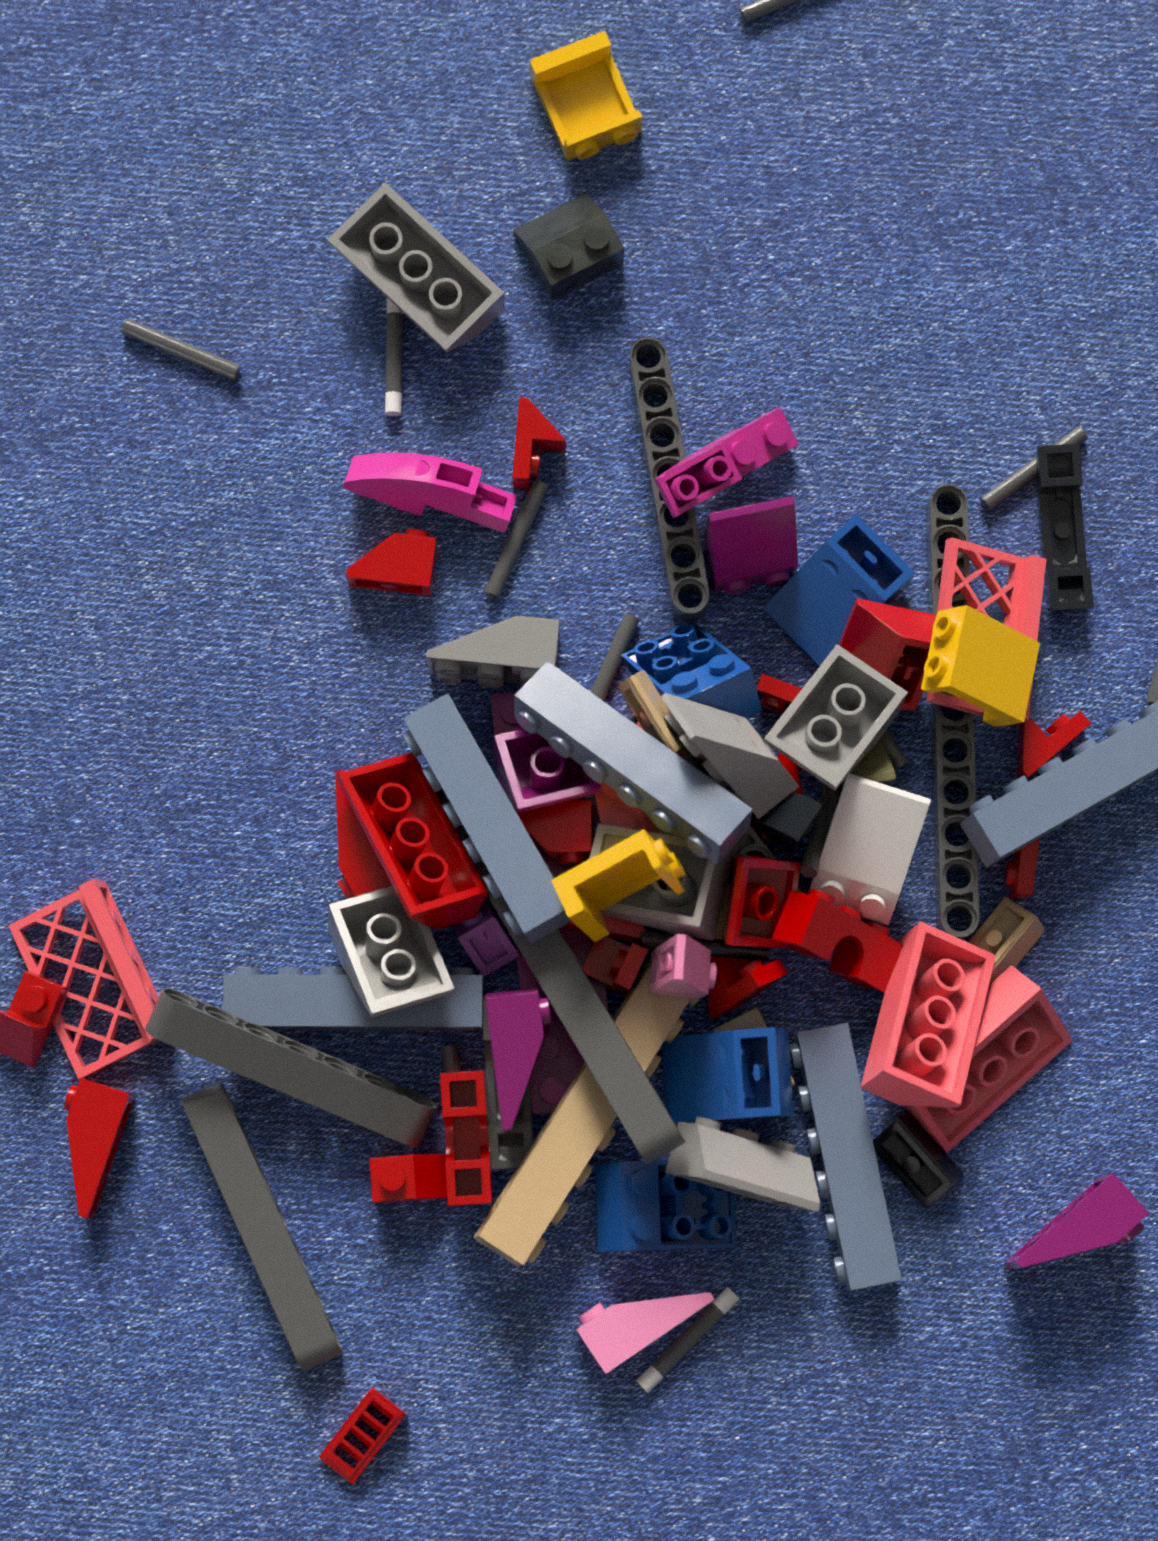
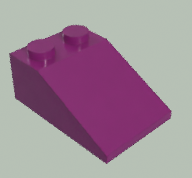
[703,496,798,596]
[485,987,551,1130]
[1004,1173,1149,1270]

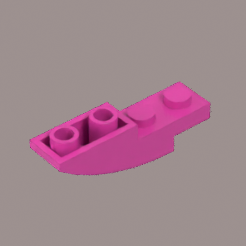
[654,407,799,517]
[343,453,517,533]

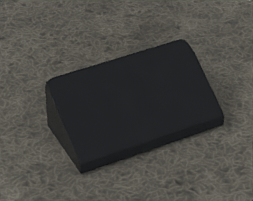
[873,1111,964,1209]

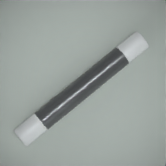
[385,298,403,416]
[636,1287,739,1393]

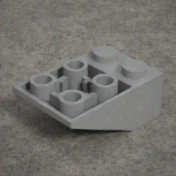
[426,616,560,689]
[661,693,799,819]

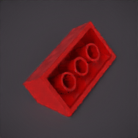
[336,753,488,929]

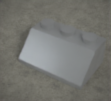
[665,1117,820,1212]

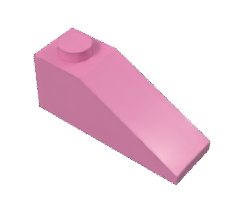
[648,934,716,999]
[576,1292,715,1374]

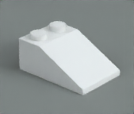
[808,774,931,925]

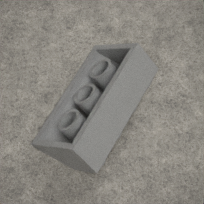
[327,183,505,353]

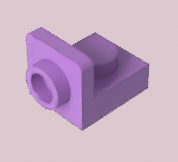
[453,901,520,977]

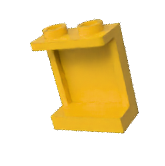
[530,31,643,161]
[921,605,1040,727]
[551,830,686,942]

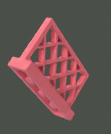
[926,537,1046,727]
[9,879,162,1079]

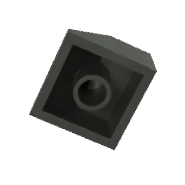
[513,194,625,302]

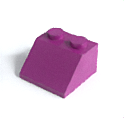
[494,729,601,813]

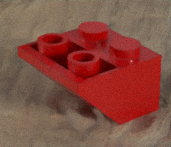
[838,598,937,711]

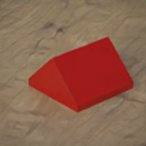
[722,853,801,948]

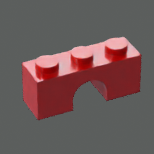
[772,889,903,993]
[440,1070,493,1206]

